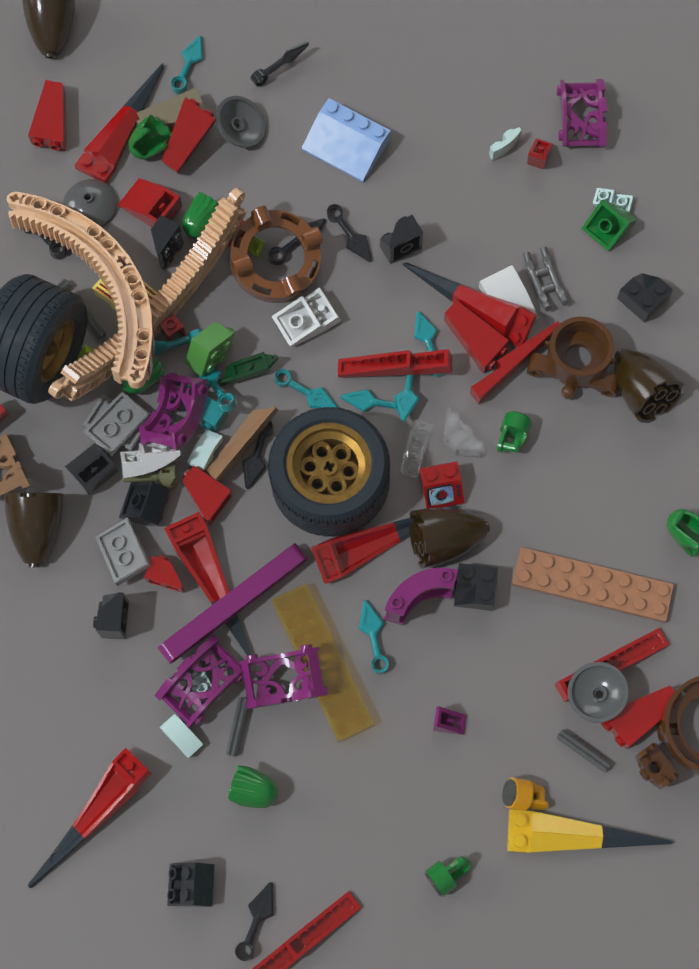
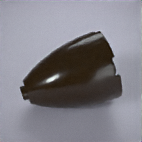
[22,0,75,59]
[614,349,684,423]
[4,493,63,567]
[409,508,490,569]

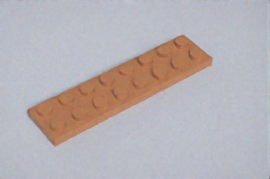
[512,547,674,623]

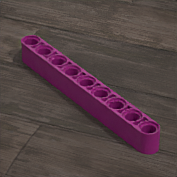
[158,543,308,664]

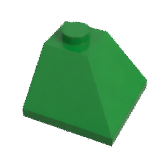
[581,199,637,251]

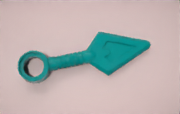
[171,36,203,94]
[414,311,445,377]
[154,329,203,355]
[198,369,236,412]
[275,369,338,408]
[394,374,419,421]
[340,389,412,415]
[359,600,389,675]

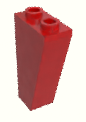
[28,80,67,151]
[162,97,215,174]
[444,300,509,373]
[601,685,681,749]

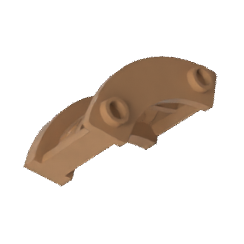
[0,434,30,496]

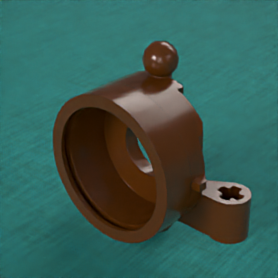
[526,316,618,399]

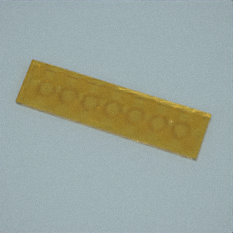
[271,583,374,742]

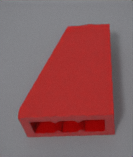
[183,466,233,526]

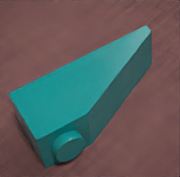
[177,382,228,432]

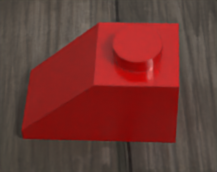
[144,555,185,593]

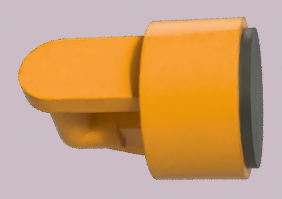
[502,777,549,811]

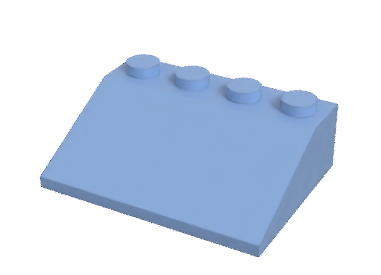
[302,98,390,182]

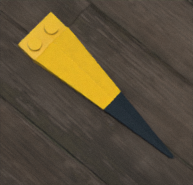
[507,809,673,853]

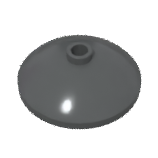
[215,96,266,148]
[63,179,117,227]
[568,662,629,723]

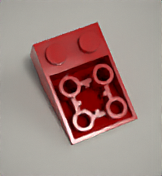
[117,178,183,228]

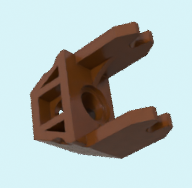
[635,743,679,790]

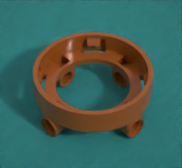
[229,205,323,303]

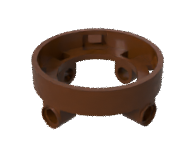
[657,676,699,775]

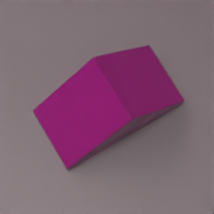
[433,706,467,735]

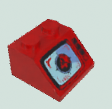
[419,461,465,509]

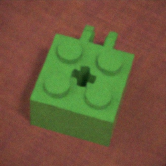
[185,322,235,377]

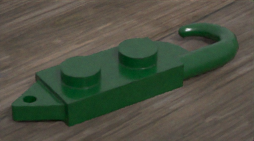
[214,352,279,387]

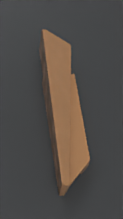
[206,406,278,482]

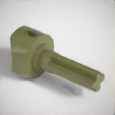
[123,463,178,489]

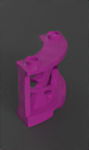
[557,79,607,147]
[139,372,208,450]
[384,568,458,626]
[154,635,244,728]
[240,644,328,709]

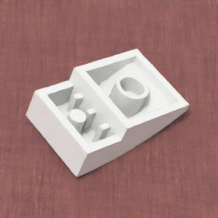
[479,265,538,320]
[272,288,342,347]
[120,442,180,478]

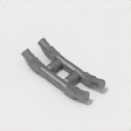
[523,246,569,311]

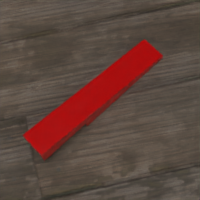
[470,321,560,404]
[338,349,453,378]
[555,628,669,702]
[252,891,361,969]

